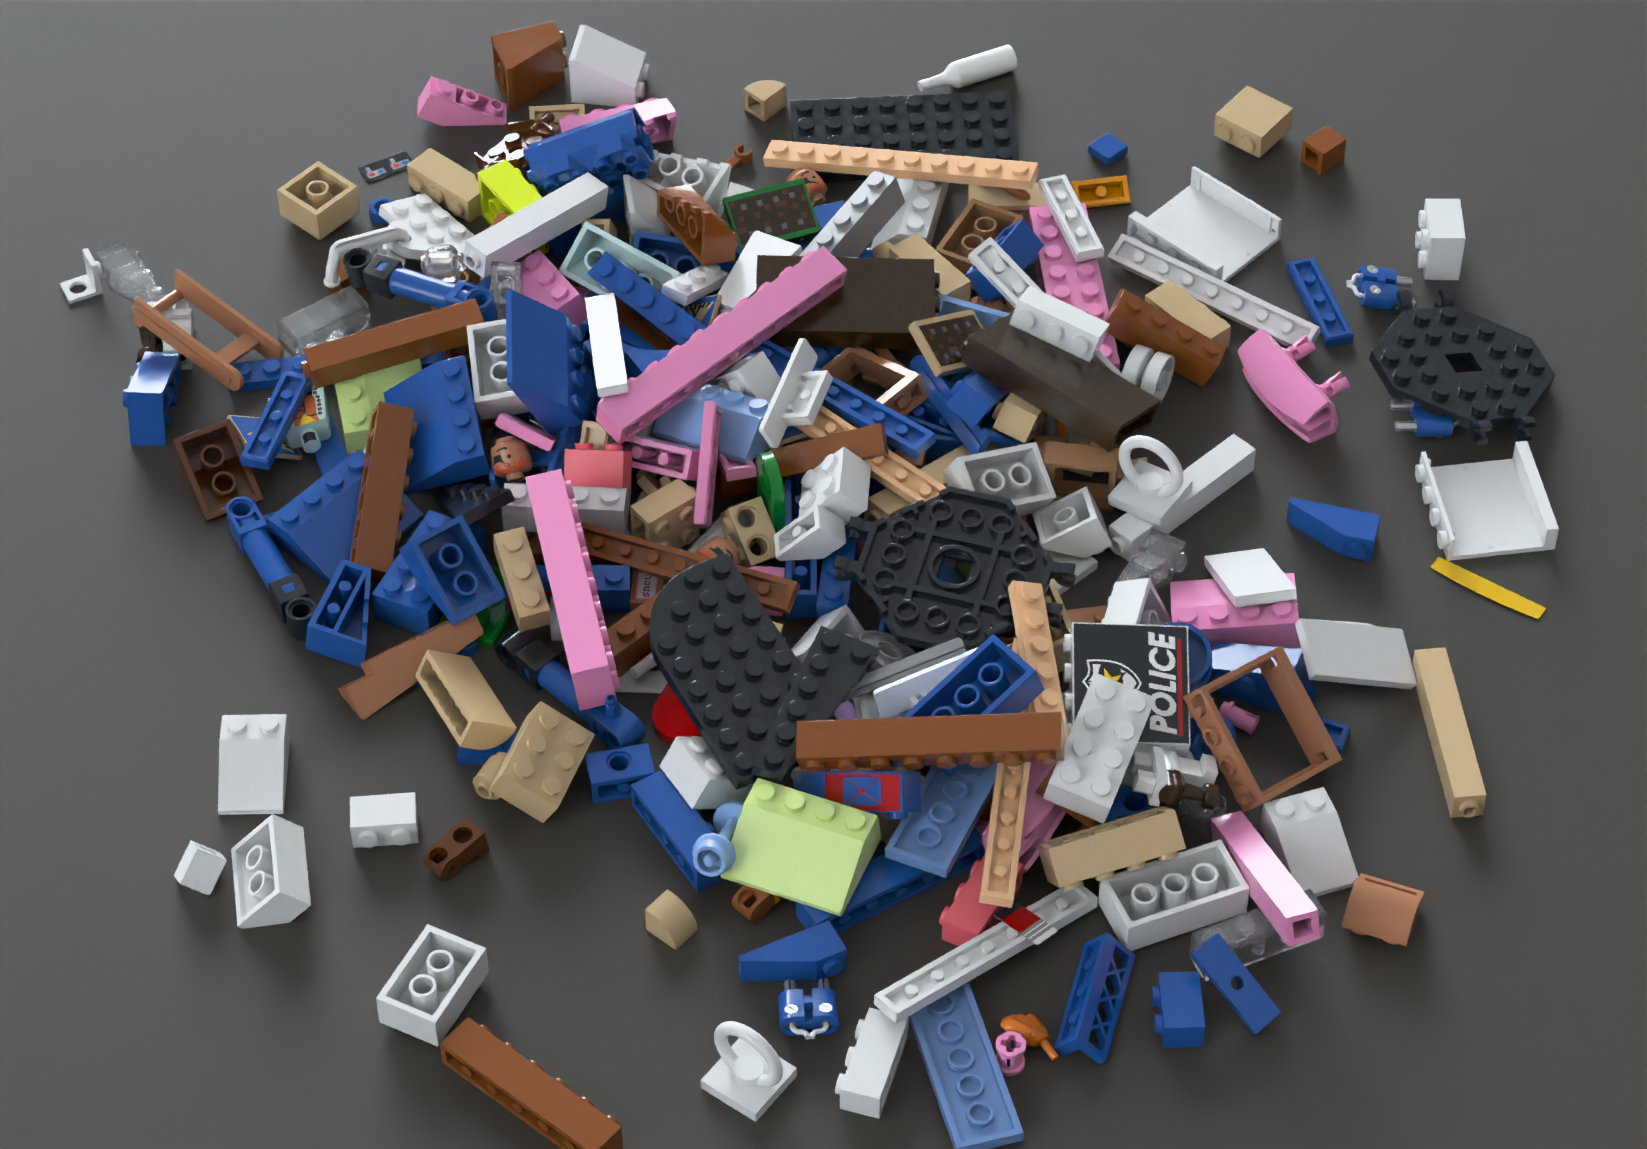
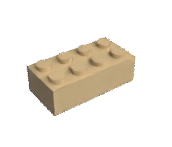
[1037,806,1186,891]

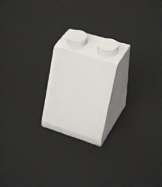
[569,25,651,107]

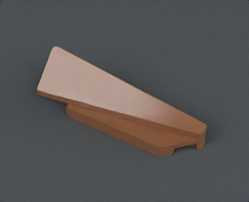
[338,614,483,720]

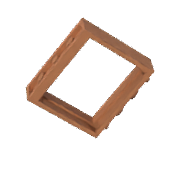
[791,348,928,444]
[1183,645,1342,812]

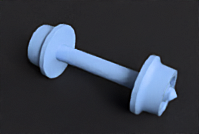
[692,800,744,877]

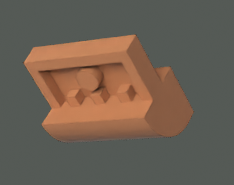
[1341,873,1425,946]

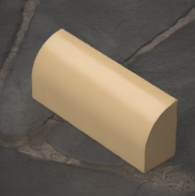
[415,650,517,750]

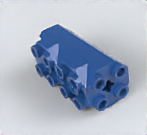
[523,107,655,198]

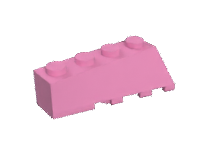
[557,98,677,143]

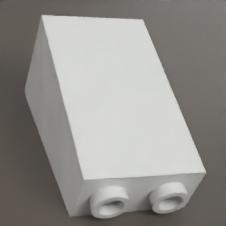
[717,230,802,316]

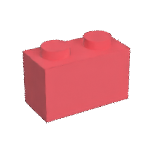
[564,443,632,488]

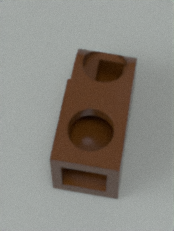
[424,816,490,881]

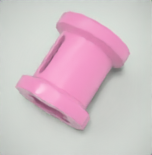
[996,1031,1026,1076]

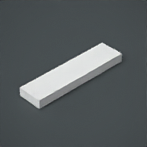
[1038,174,1104,262]

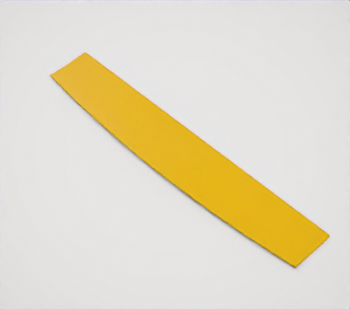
[1431,557,1546,619]

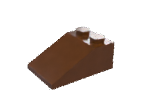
[173,419,264,522]

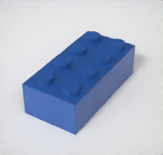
[372,510,487,634]
[903,634,1045,777]

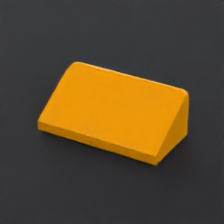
[1070,175,1131,208]

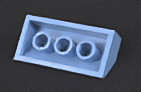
[653,383,784,464]

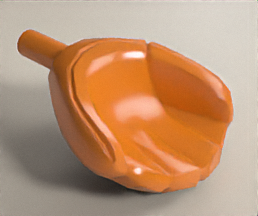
[1000,1014,1059,1061]

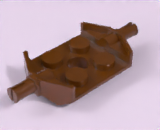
[474,111,555,181]

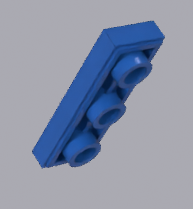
[1190,932,1281,1034]

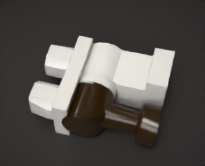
[136,301,195,370]
[1128,745,1219,810]

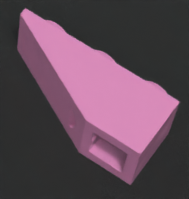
[417,76,507,126]

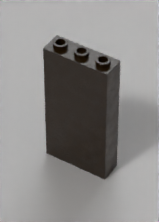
[756,255,940,350]
[961,312,1161,452]

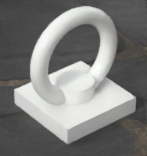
[1108,435,1192,527]
[701,1021,797,1122]

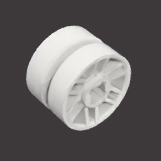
[1122,344,1175,403]

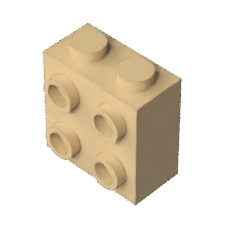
[1214,85,1293,158]
[630,478,700,549]

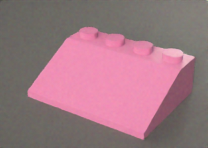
[1170,573,1301,649]

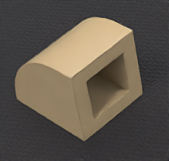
[744,80,787,122]
[645,889,698,950]

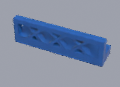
[1054,932,1136,1064]

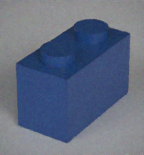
[1151,971,1205,1048]

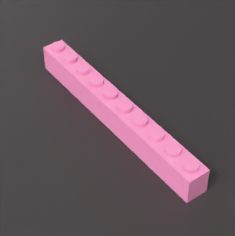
[596,245,847,444]

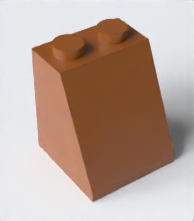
[491,21,568,111]

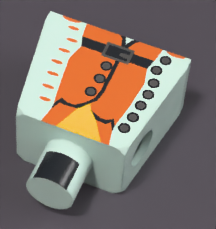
[268,386,331,453]

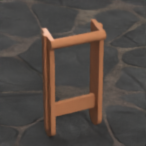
[132,269,284,391]

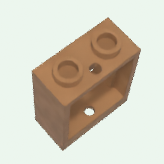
[1043,441,1123,512]

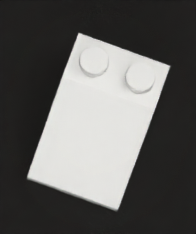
[218,714,290,815]
[1260,787,1359,899]

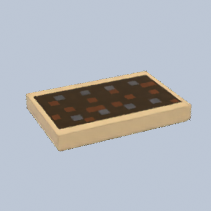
[908,309,983,377]

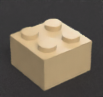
[277,161,361,240]

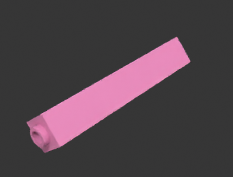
[1210,811,1320,947]

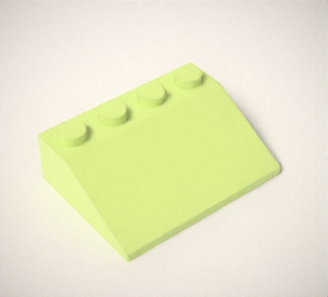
[327,338,422,455]
[720,778,882,916]

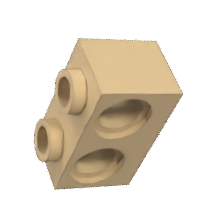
[720,496,776,568]

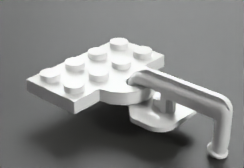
[324,193,475,288]

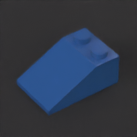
[399,515,507,626]

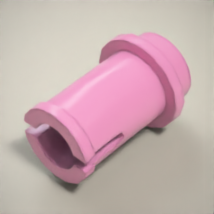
[1219,701,1260,735]

